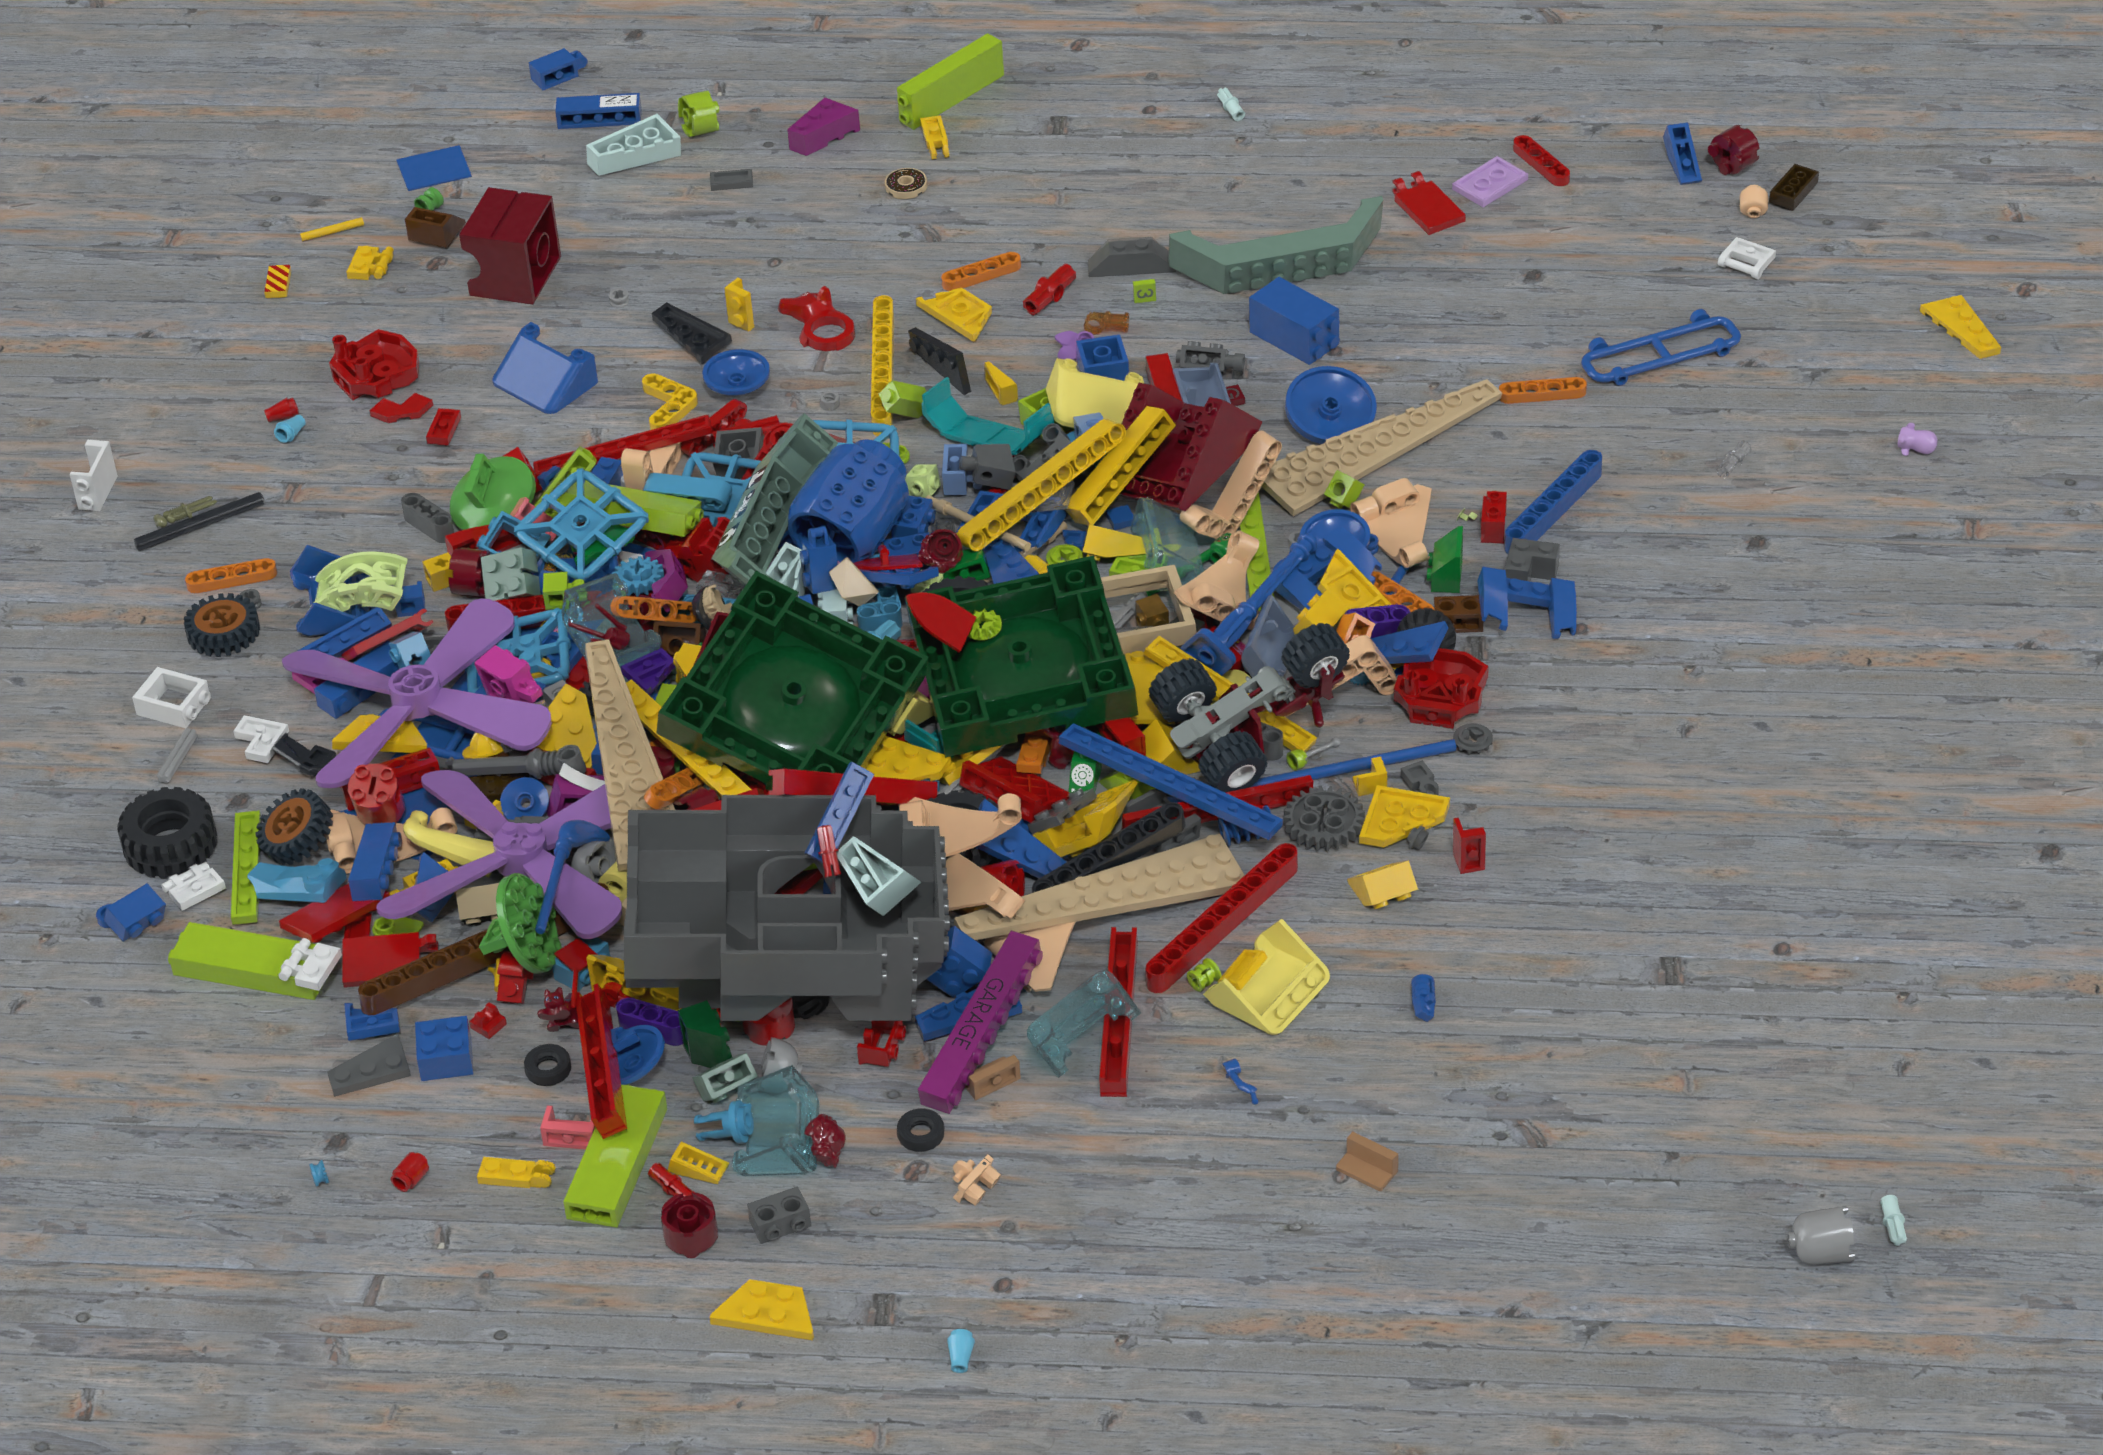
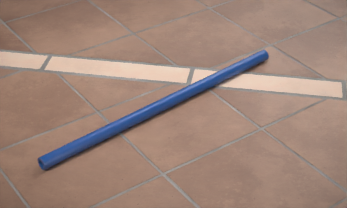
[1167,739,1457,803]

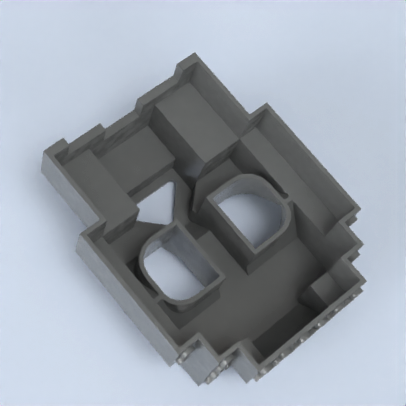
[624,795,950,1021]

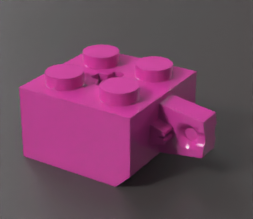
[474,645,543,703]

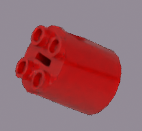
[348,763,405,825]

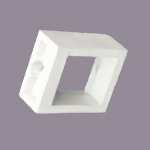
[132,667,211,728]

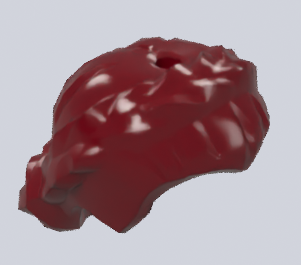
[918,529,963,574]
[804,1114,846,1168]

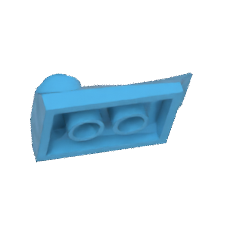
[247,858,347,903]

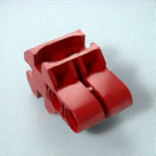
[663,517,730,584]

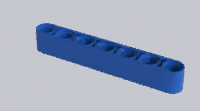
[1505,450,1602,554]

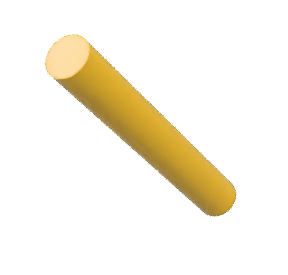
[300,217,364,242]

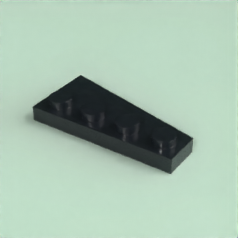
[908,327,971,395]

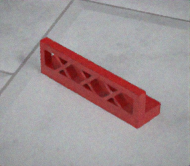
[340,747,440,811]

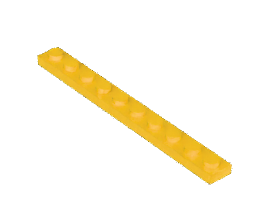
[626,679,752,798]

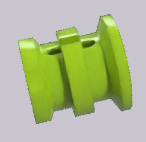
[1186,958,1222,992]

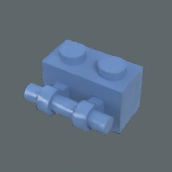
[942,444,982,495]

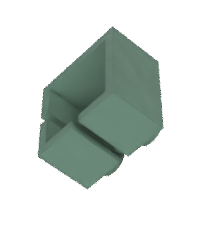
[481,547,541,601]

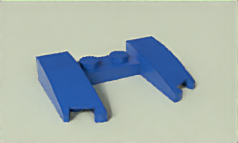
[956,491,1066,552]
[1275,526,1382,611]
[1477,567,1577,639]

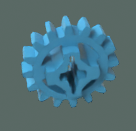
[612,556,664,596]

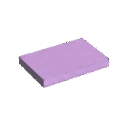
[1452,156,1528,207]

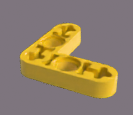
[642,373,698,430]

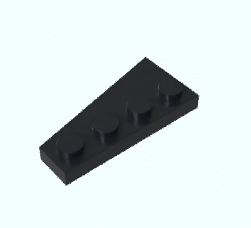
[652,302,732,364]

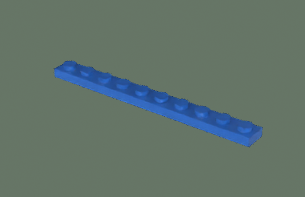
[1059,723,1283,840]

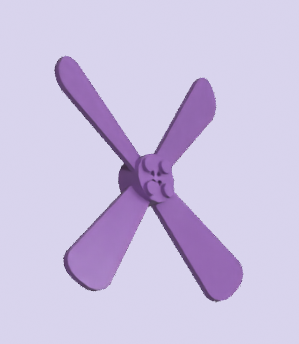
[282,598,552,788]
[377,770,622,939]

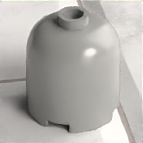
[1788,1206,1855,1264]

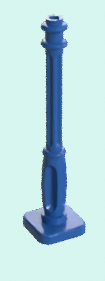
[1180,533,1317,676]

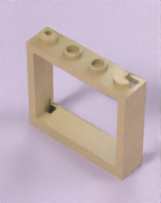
[1101,565,1196,654]

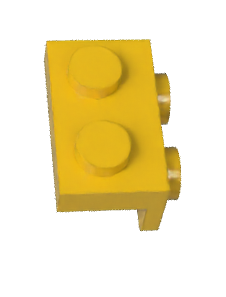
[724,277,754,332]

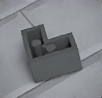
[1504,538,1560,582]

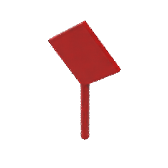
[554,938,598,1009]

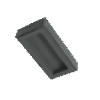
[710,169,753,191]

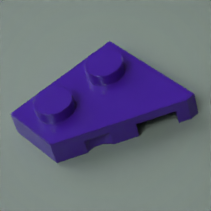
[621,648,675,696]

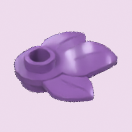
[1055,331,1094,361]

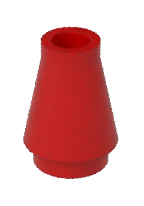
[264,397,299,422]

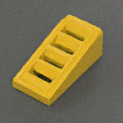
[984,361,1018,406]
[668,1141,729,1184]

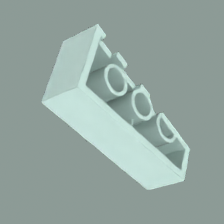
[586,114,681,176]

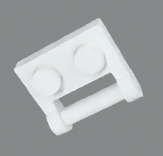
[1718,237,1776,279]

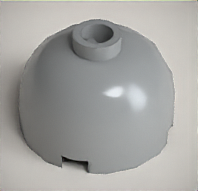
[571,841,616,883]
[757,1037,802,1092]

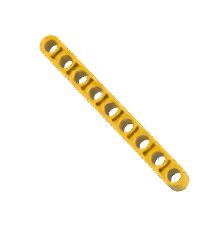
[871,295,894,436]
[957,419,1126,551]

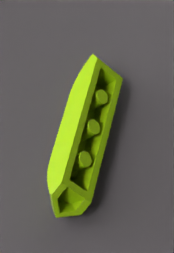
[533,446,597,518]

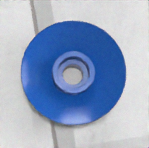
[500,777,549,820]

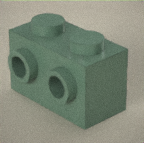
[692,1053,758,1103]

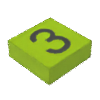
[1133,279,1156,303]

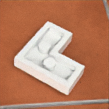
[233,715,289,763]

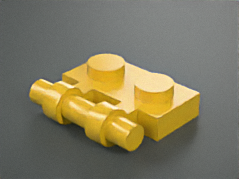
[346,246,394,280]

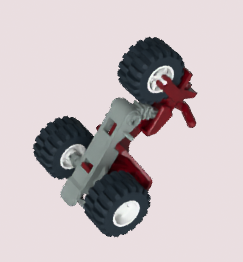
[1148,623,1350,793]

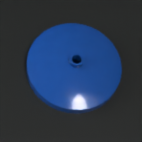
[1285,366,1377,444]

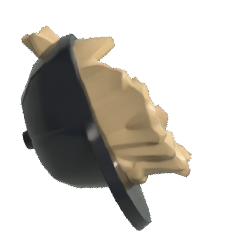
[692,584,732,630]

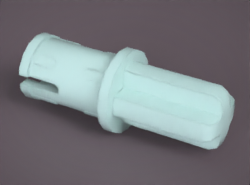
[1217,87,1245,121]
[1880,1195,1907,1246]

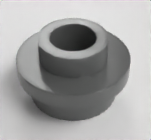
[1407,825,1429,850]

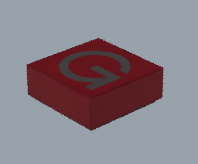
[1226,384,1245,406]

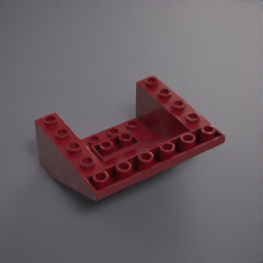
[1118,382,1263,512]

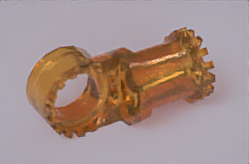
[1084,311,1130,335]

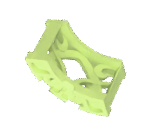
[309,551,408,612]

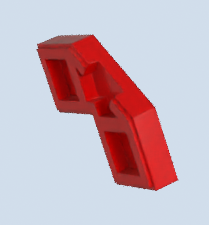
[369,393,433,423]

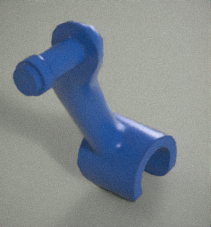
[1222,1058,1259,1105]

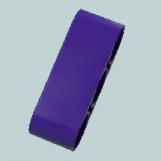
[1345,604,1410,638]
[616,998,683,1046]

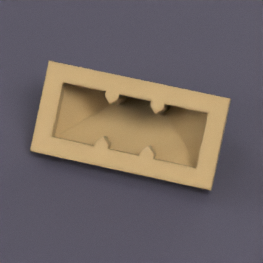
[829,557,879,606]

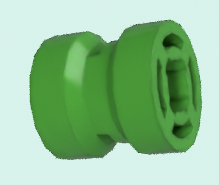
[414,187,444,211]

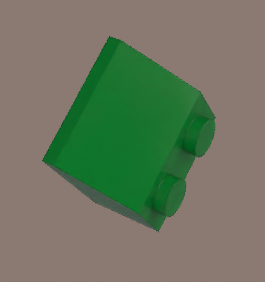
[1427,526,1463,593]

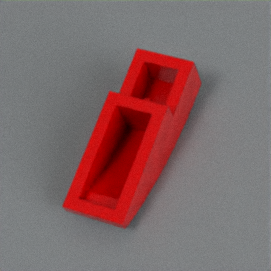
[445,525,522,556]

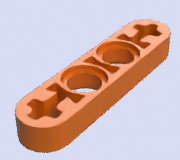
[941,252,1021,291]
[1499,377,1587,404]
[185,558,277,593]
[1371,571,1435,612]
[610,596,697,623]
[644,768,705,810]

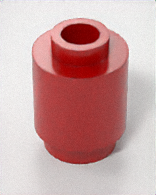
[391,1152,429,1192]

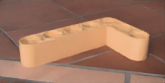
[1180,430,1282,539]
[621,442,684,490]
[1285,635,1397,717]

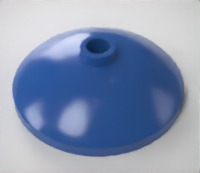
[702,349,770,396]
[1300,509,1371,554]
[617,1025,665,1085]

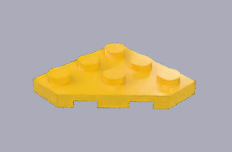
[535,683,597,768]
[866,736,951,781]
[1359,785,1450,848]

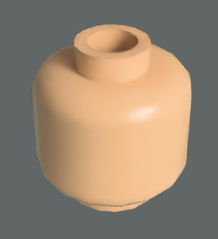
[1740,185,1768,218]

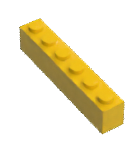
[1063,406,1176,526]

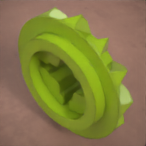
[1046,544,1084,565]
[968,608,1002,640]

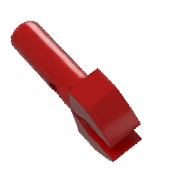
[602,982,635,1008]

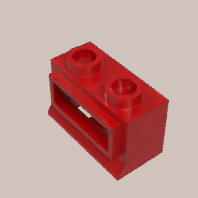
[1481,491,1507,544]
[857,1021,906,1067]

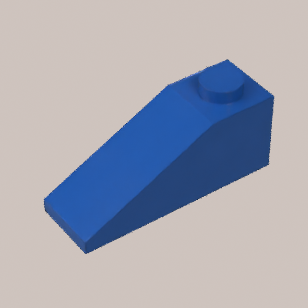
[1663,122,1702,185]

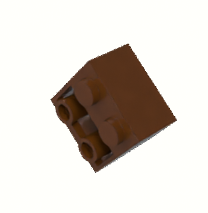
[405,207,466,248]

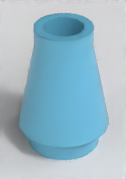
[274,415,306,443]
[947,1329,975,1373]

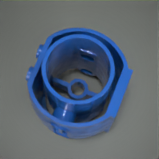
[788,439,909,563]

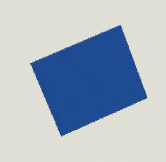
[396,145,472,191]

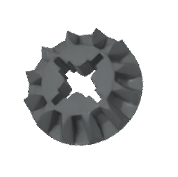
[1453,723,1493,754]

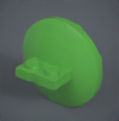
[450,454,536,530]
[479,873,562,974]

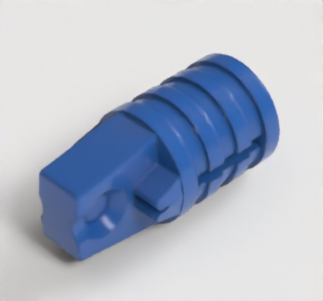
[1411,974,1436,1022]

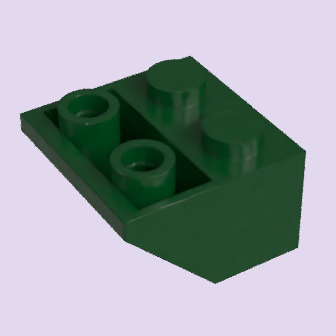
[678,1000,732,1068]

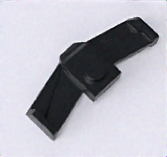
[271,732,336,777]

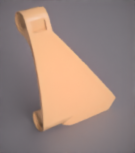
[1350,478,1432,568]
[1174,531,1259,630]
[899,793,1022,857]
[324,808,457,874]
[946,853,1025,919]
[984,922,1075,992]

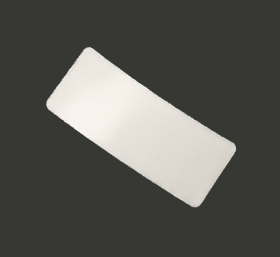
[559,763,605,791]

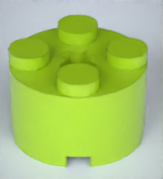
[678,90,719,137]

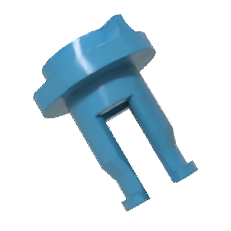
[694,1100,754,1144]

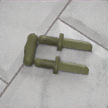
[153,496,217,528]

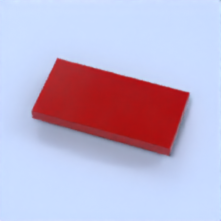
[279,883,390,943]

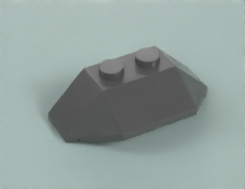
[1088,237,1176,277]

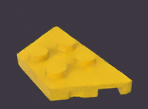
[916,288,992,342]
[1317,549,1392,615]
[332,714,427,753]
[709,1279,814,1341]

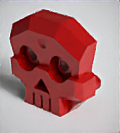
[329,329,419,401]
[1394,648,1489,729]

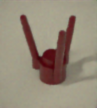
[568,604,630,650]

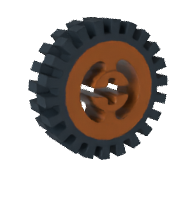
[184,593,260,657]
[256,788,333,865]

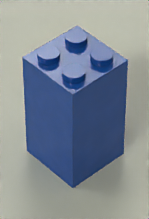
[1249,277,1340,365]

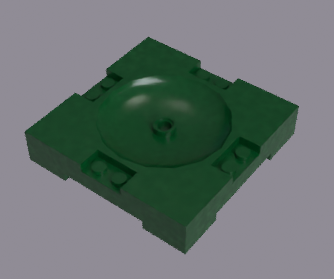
[905,555,1138,758]
[656,571,929,791]

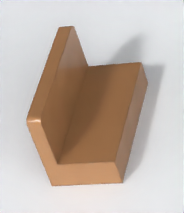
[965,1055,1021,1101]
[1336,1131,1398,1191]

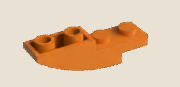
[1016,727,1055,774]

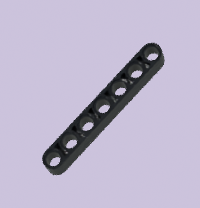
[1032,802,1186,893]

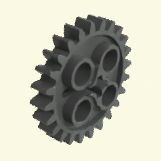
[1283,786,1365,851]

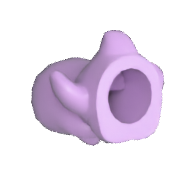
[1898,423,1938,456]

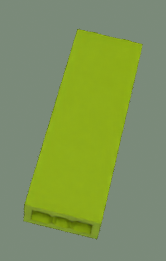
[897,33,1004,130]
[553,480,704,537]
[168,922,323,1000]
[563,1084,667,1228]

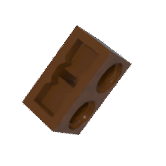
[1434,595,1484,633]

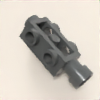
[1176,341,1245,373]

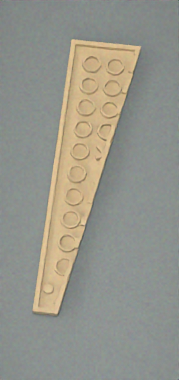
[1261,379,1502,517]
[585,639,675,871]
[954,834,1244,940]

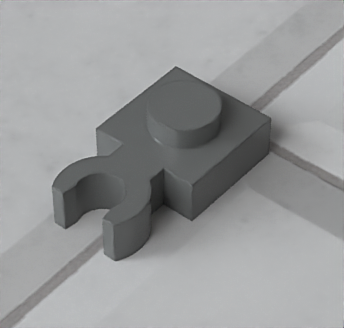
[1401,760,1439,795]

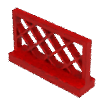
[959,757,1070,823]

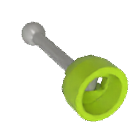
[1286,737,1340,771]

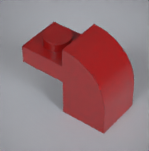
[496,951,534,1004]

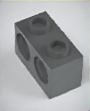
[747,1186,811,1244]

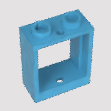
[477,511,551,574]

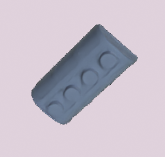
[1173,363,1231,407]
[1242,594,1296,678]

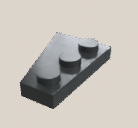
[1027,788,1097,834]
[327,1033,411,1097]

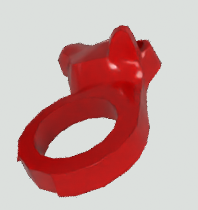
[778,286,856,351]

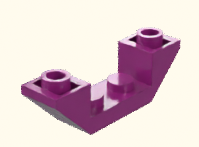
[644,549,688,612]

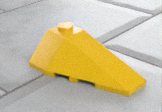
[1082,524,1181,561]

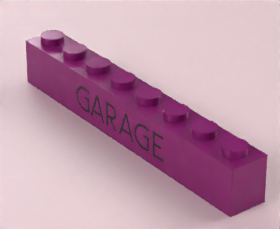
[918,930,1043,1114]

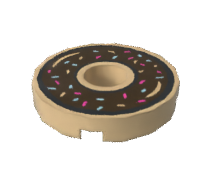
[885,168,928,199]

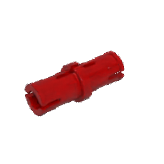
[648,1162,696,1196]

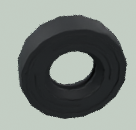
[524,1044,571,1086]
[897,1108,945,1152]

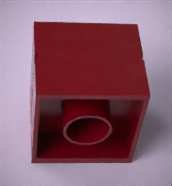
[459,187,561,305]

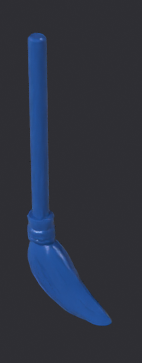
[535,820,610,934]

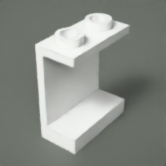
[70,440,118,511]

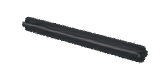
[134,492,265,551]

